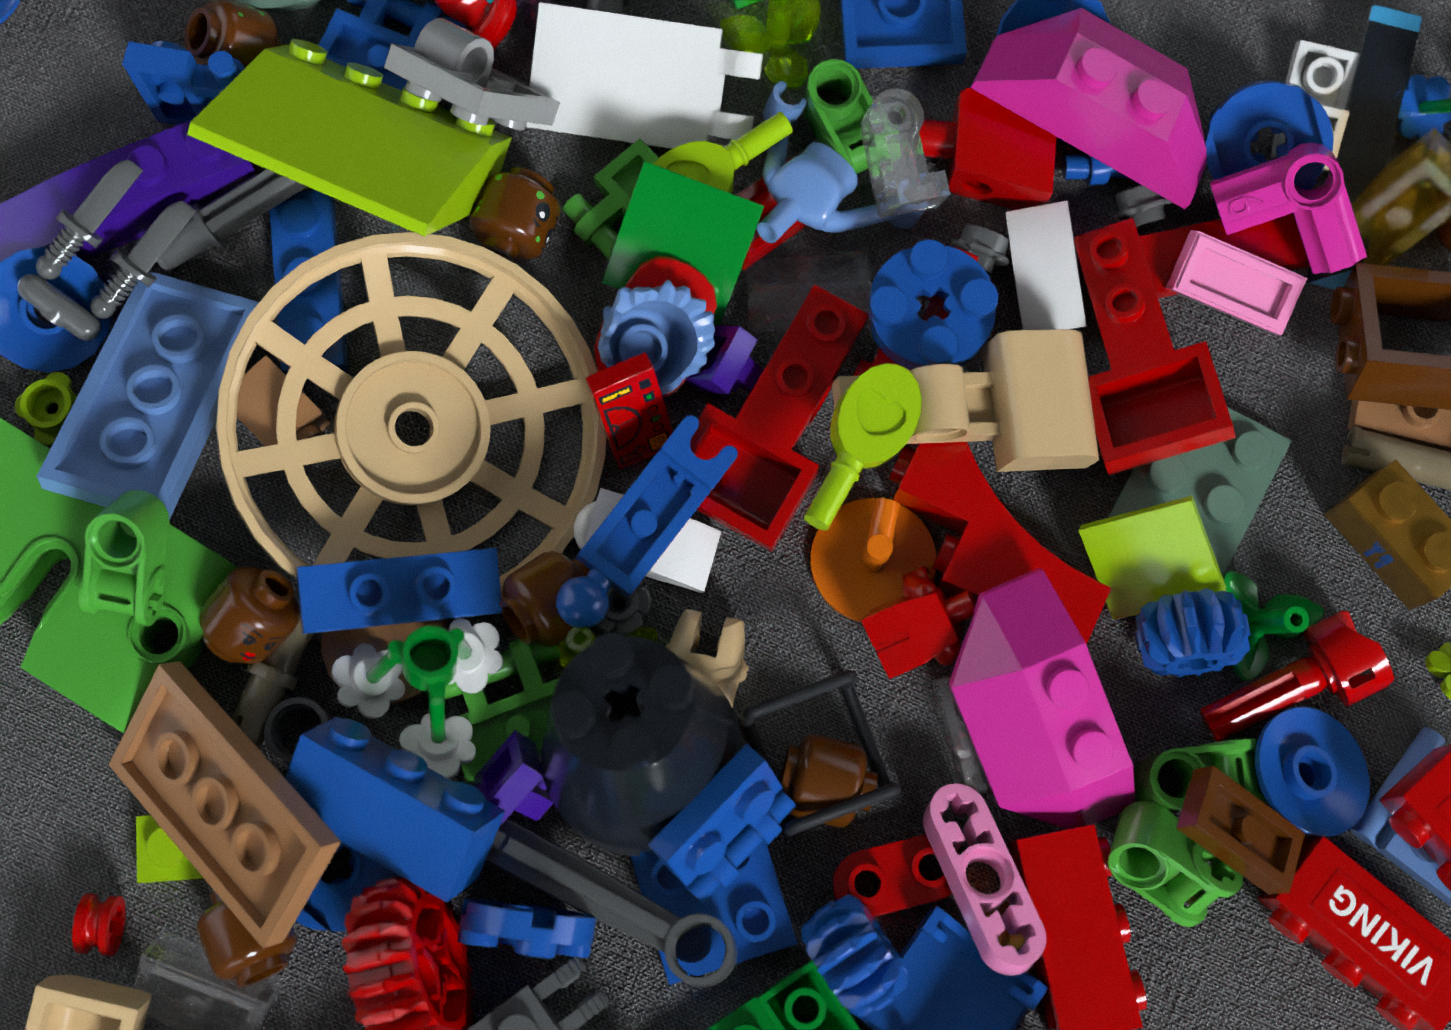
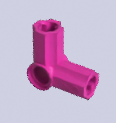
[1210,142,1367,275]

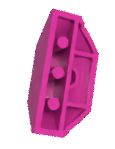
[971,8,1207,209]
[948,568,1135,829]

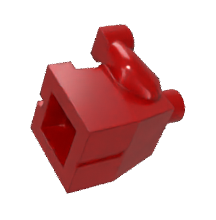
[861,566,976,679]

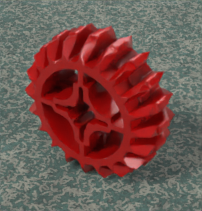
[342,876,476,1030]

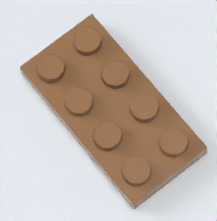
[109,661,341,949]

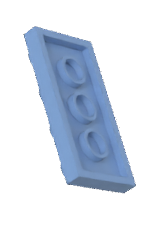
[37,271,259,520]

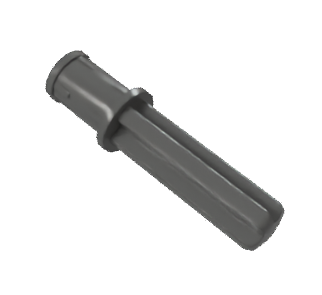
[157,168,308,273]

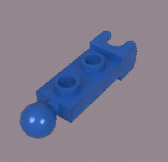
[556,415,738,629]

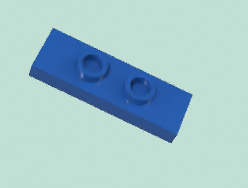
[296,548,503,634]

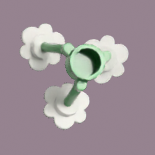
[331,618,503,780]

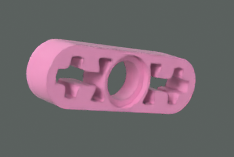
[923,784,1046,976]

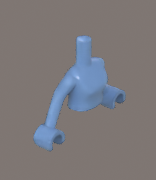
[757,81,930,243]

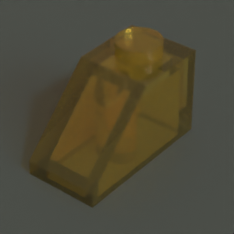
[1352,128,1451,265]

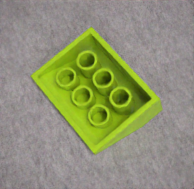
[187,39,512,237]

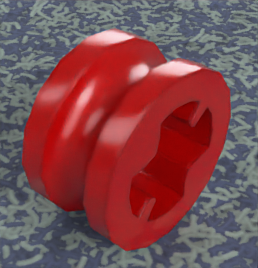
[72,893,126,956]

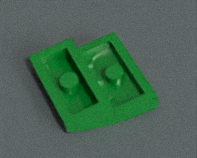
[602,161,764,325]

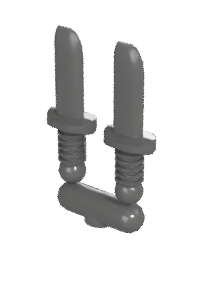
[17,160,197,341]

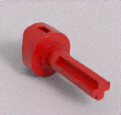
[1200,611,1394,742]

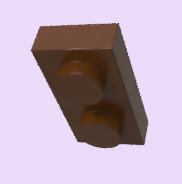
[1176,766,1305,895]

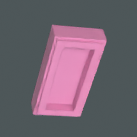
[1165,230,1307,336]

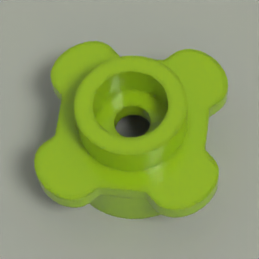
[14,372,77,446]

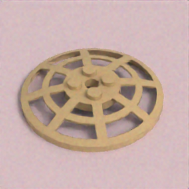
[216,232,606,599]

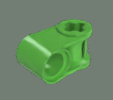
[803,59,900,174]
[79,490,170,627]
[1133,739,1268,811]
[1108,801,1243,927]

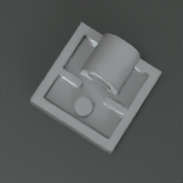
[384,18,560,130]

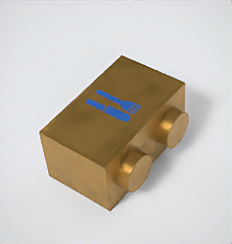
[1324,459,1451,610]

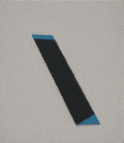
[1306,5,1422,290]

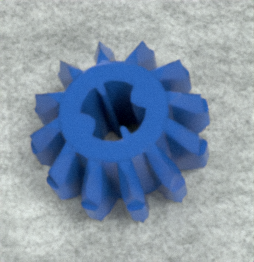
[1135,588,1251,678]
[801,894,908,1018]

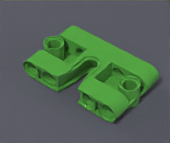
[0,418,238,733]

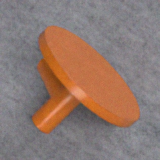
[810,498,936,622]

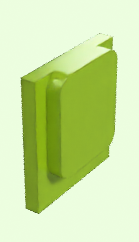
[1078,495,1226,620]

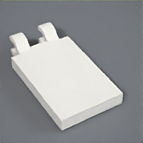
[526,2,763,149]

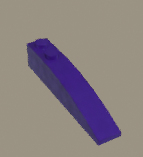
[0,120,259,262]

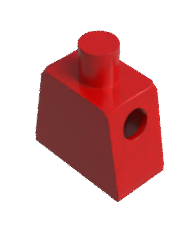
[915,87,1056,210]

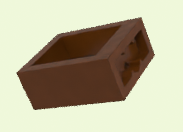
[1330,262,1451,410]

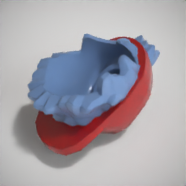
[594,256,717,398]

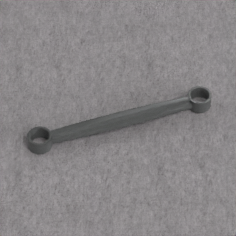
[264,697,737,987]

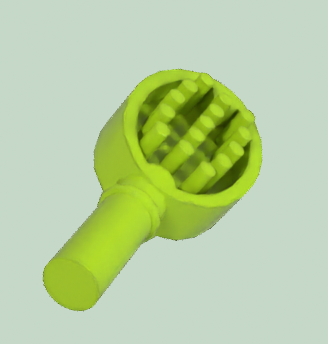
[653,112,793,193]
[804,363,922,531]

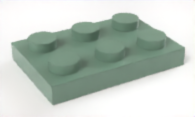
[1105,407,1292,574]

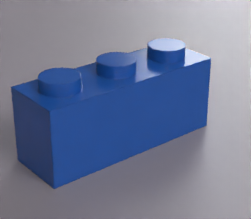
[285,717,505,902]

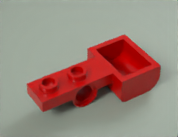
[1073,218,1236,475]
[690,284,869,552]

